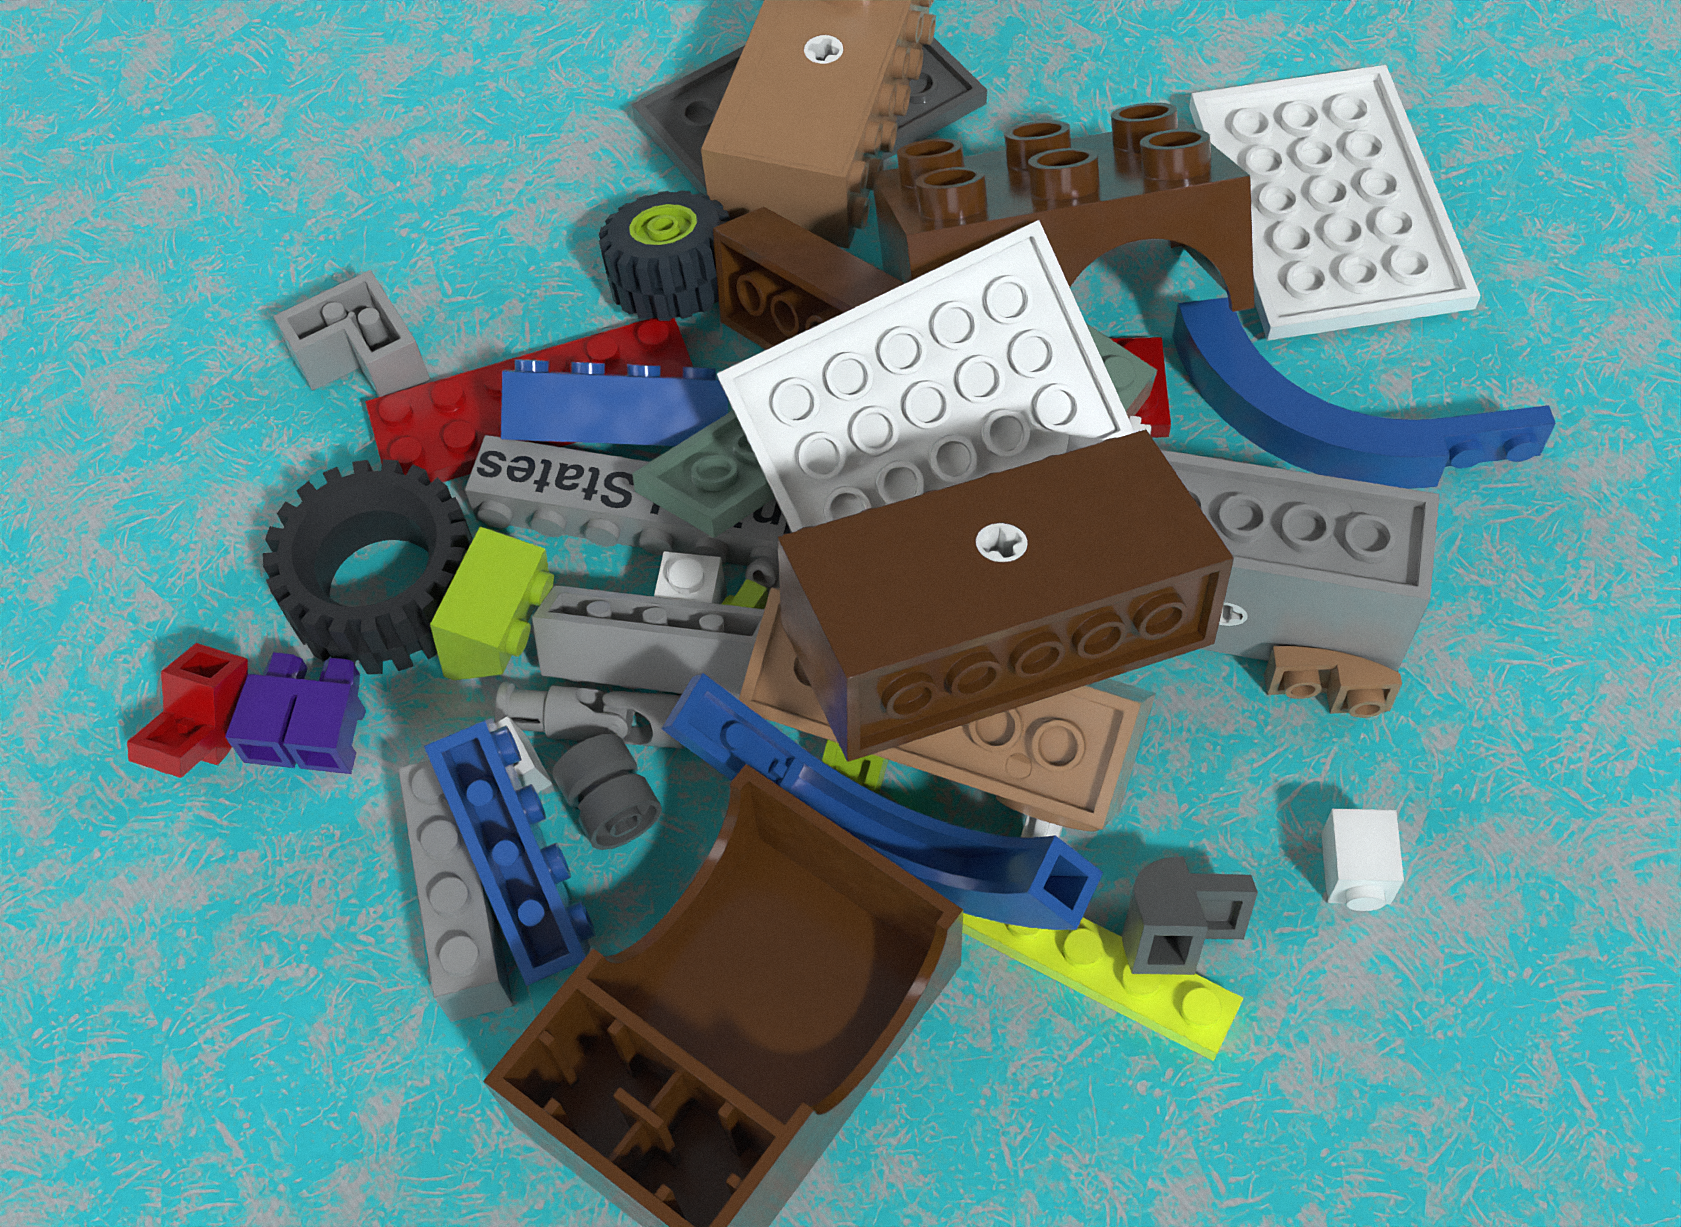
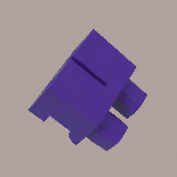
[225,652,366,774]

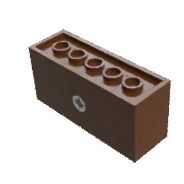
[777,429,1234,762]

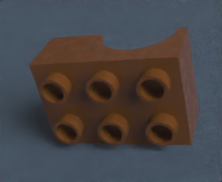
[871,103,1255,312]
[483,764,963,1227]

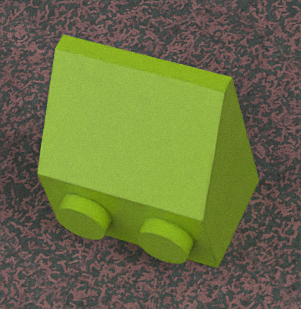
[430,527,554,681]

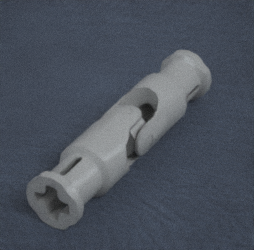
[494,682,685,749]

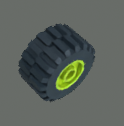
[599,190,730,321]

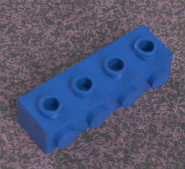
[501,360,728,446]
[424,717,596,986]

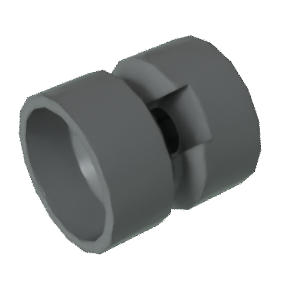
[552,734,662,850]

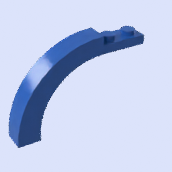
[1172,297,1556,489]
[661,673,1103,930]

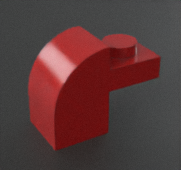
[127,643,248,778]

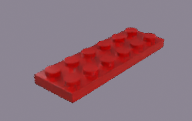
[365,318,693,482]

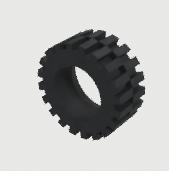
[263,459,473,674]

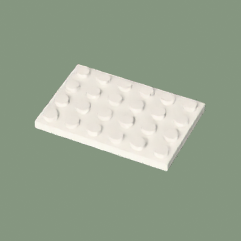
[1189,65,1481,341]
[716,220,1135,532]

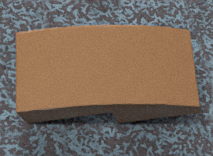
[1264,646,1402,718]

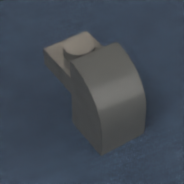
[1122,856,1258,975]

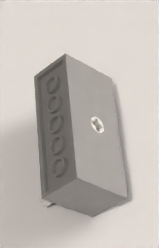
[1066,416,1439,672]

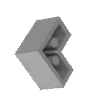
[273,270,430,397]

